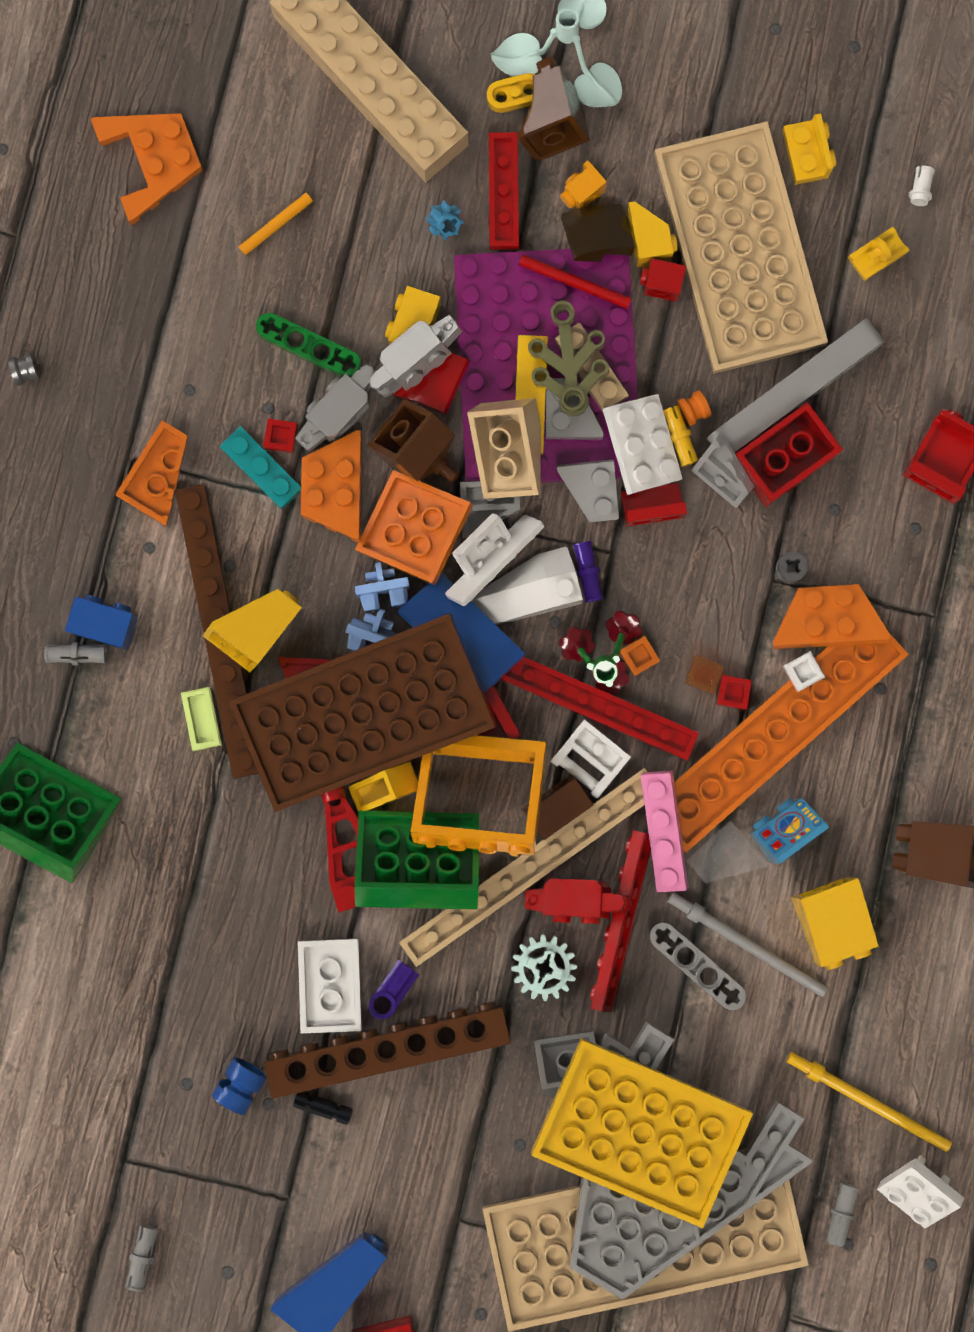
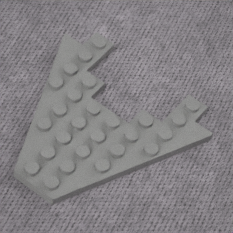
[569,1021,812,1300]

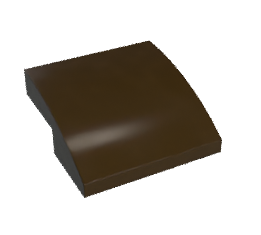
[561,204,636,262]

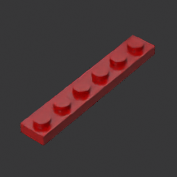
[590,830,651,1012]

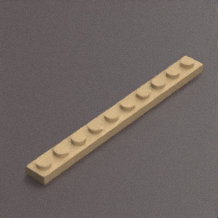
[399,768,647,967]

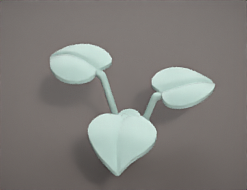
[491,0,622,107]

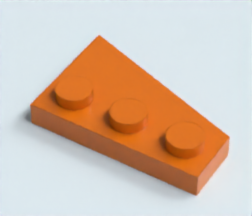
[115,420,188,527]

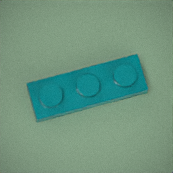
[219,426,301,510]

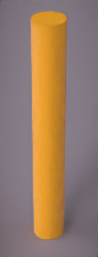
[238,192,313,256]

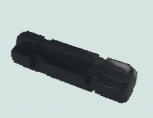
[293,1092,353,1125]

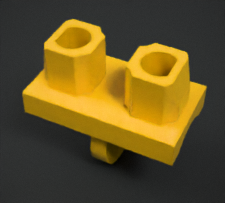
[848,227,910,281]

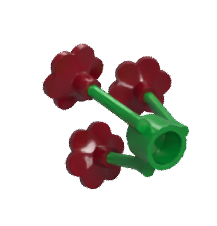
[558,611,643,695]

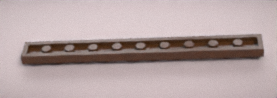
[175,484,259,779]

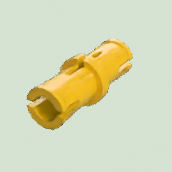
[663,405,699,467]

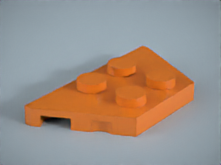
[301,430,362,542]
[773,584,891,649]

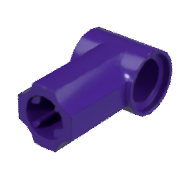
[369,960,420,1019]

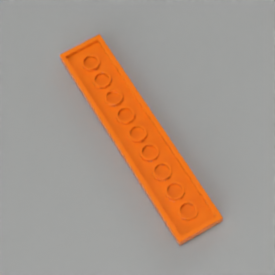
[674,634,909,853]

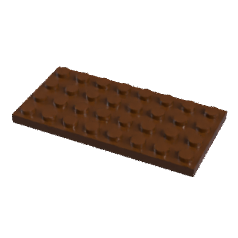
[229,612,497,812]

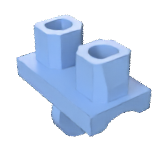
[354,562,410,613]
[346,609,398,651]

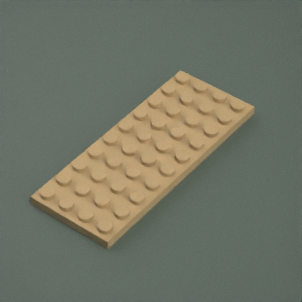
[482,1149,809,1332]

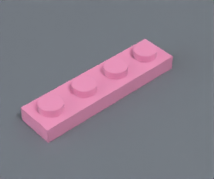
[641,770,689,892]

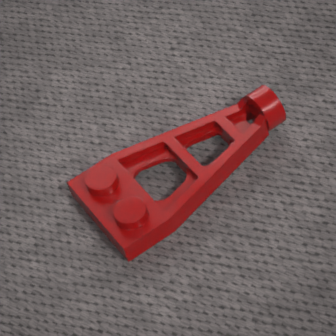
[321,786,359,913]

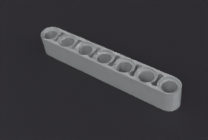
[707,318,885,454]

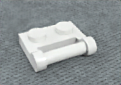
[550,719,631,799]

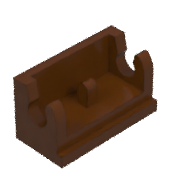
[522,775,593,840]

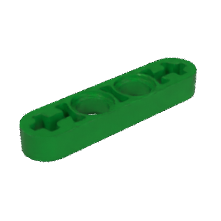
[256,313,362,378]

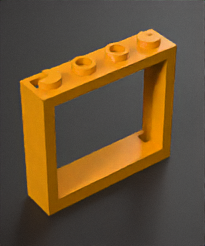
[411,735,547,857]

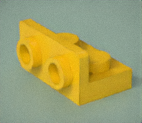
[782,113,836,185]

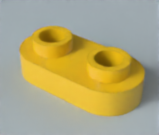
[487,73,535,113]

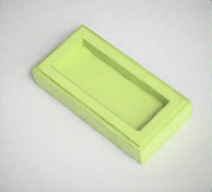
[181,687,223,751]

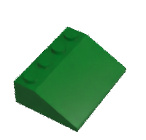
[0,743,121,883]
[355,811,479,910]

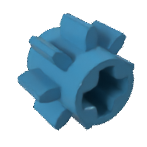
[425,200,464,240]

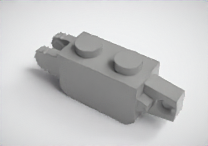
[369,315,463,398]
[295,364,375,452]

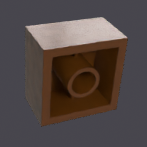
[367,399,459,483]

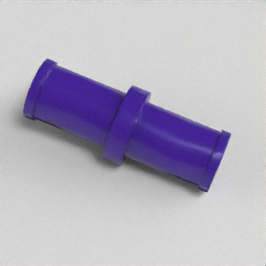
[573,541,604,603]

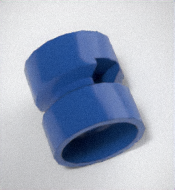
[211,1057,267,1115]

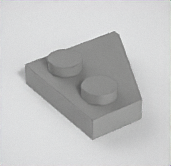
[460,481,520,540]

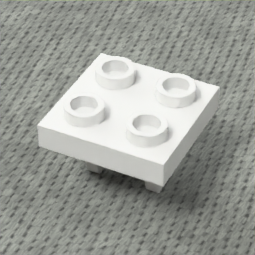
[877,1155,964,1228]

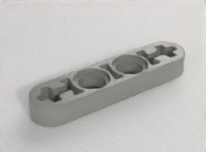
[649,922,746,1010]

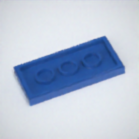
[398,573,525,694]

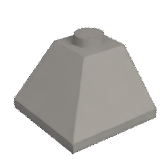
[534,1031,596,1098]

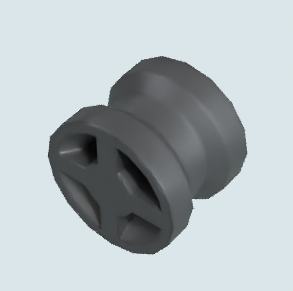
[8,352,41,386]
[775,551,808,584]

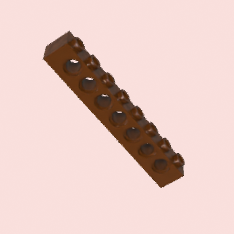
[264,1001,511,1099]

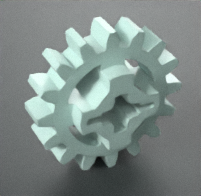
[511,934,577,1001]

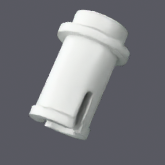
[909,166,935,206]

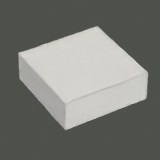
[783,651,825,692]

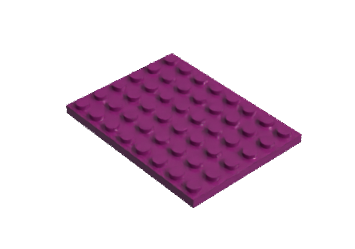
[454,249,638,483]

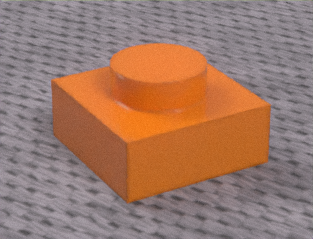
[620,636,660,677]

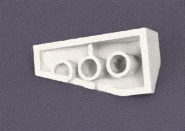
[471,547,583,625]

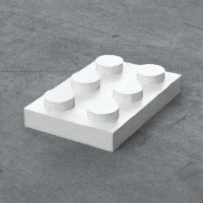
[603,394,683,495]
[298,938,362,1033]

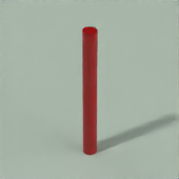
[519,254,632,309]

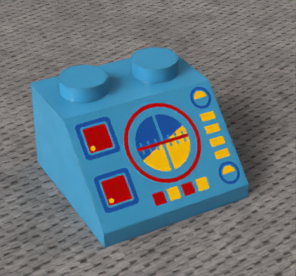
[750,797,829,864]

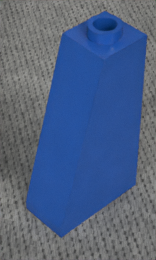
[270,1232,389,1332]

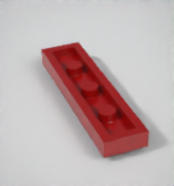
[489,132,519,250]

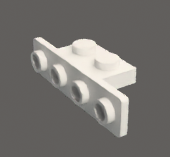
[445,513,544,606]

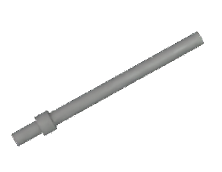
[667,892,828,997]

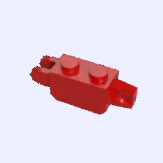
[524,879,633,924]

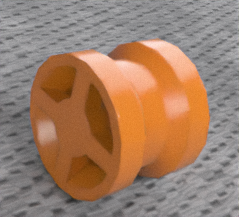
[677,390,712,427]

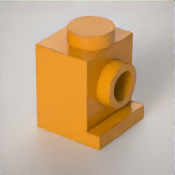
[560,160,607,209]

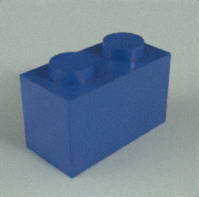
[65,594,138,650]

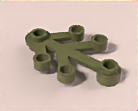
[528,301,609,416]

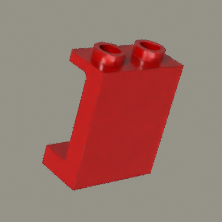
[902,409,974,504]

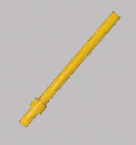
[786,1051,952,1152]

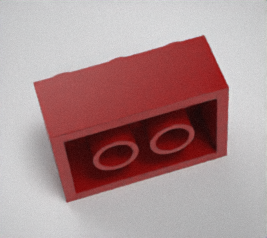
[735,402,843,508]

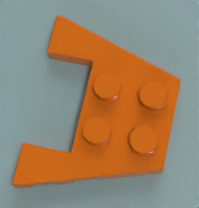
[91,113,203,225]

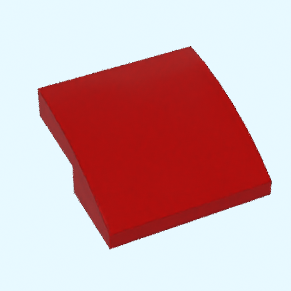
[392,352,470,415]

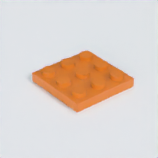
[355,470,473,585]

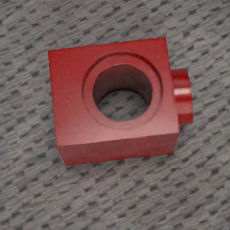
[640,258,686,302]

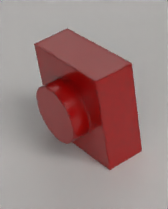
[263,418,298,454]
[716,675,752,710]

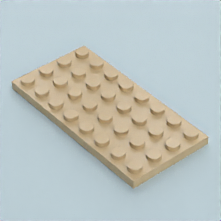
[654,121,829,374]

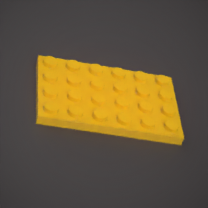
[531,1038,753,1228]

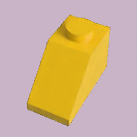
[627,201,677,268]
[348,762,418,813]

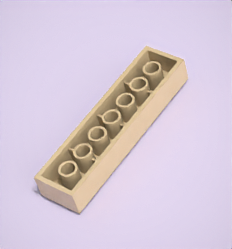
[269,0,469,183]

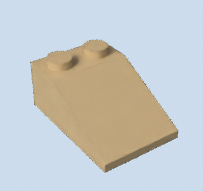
[467,398,541,499]

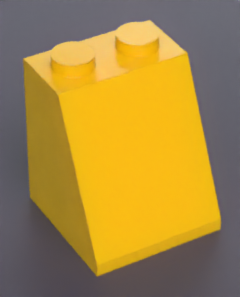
[203,589,302,672]
[791,877,879,970]

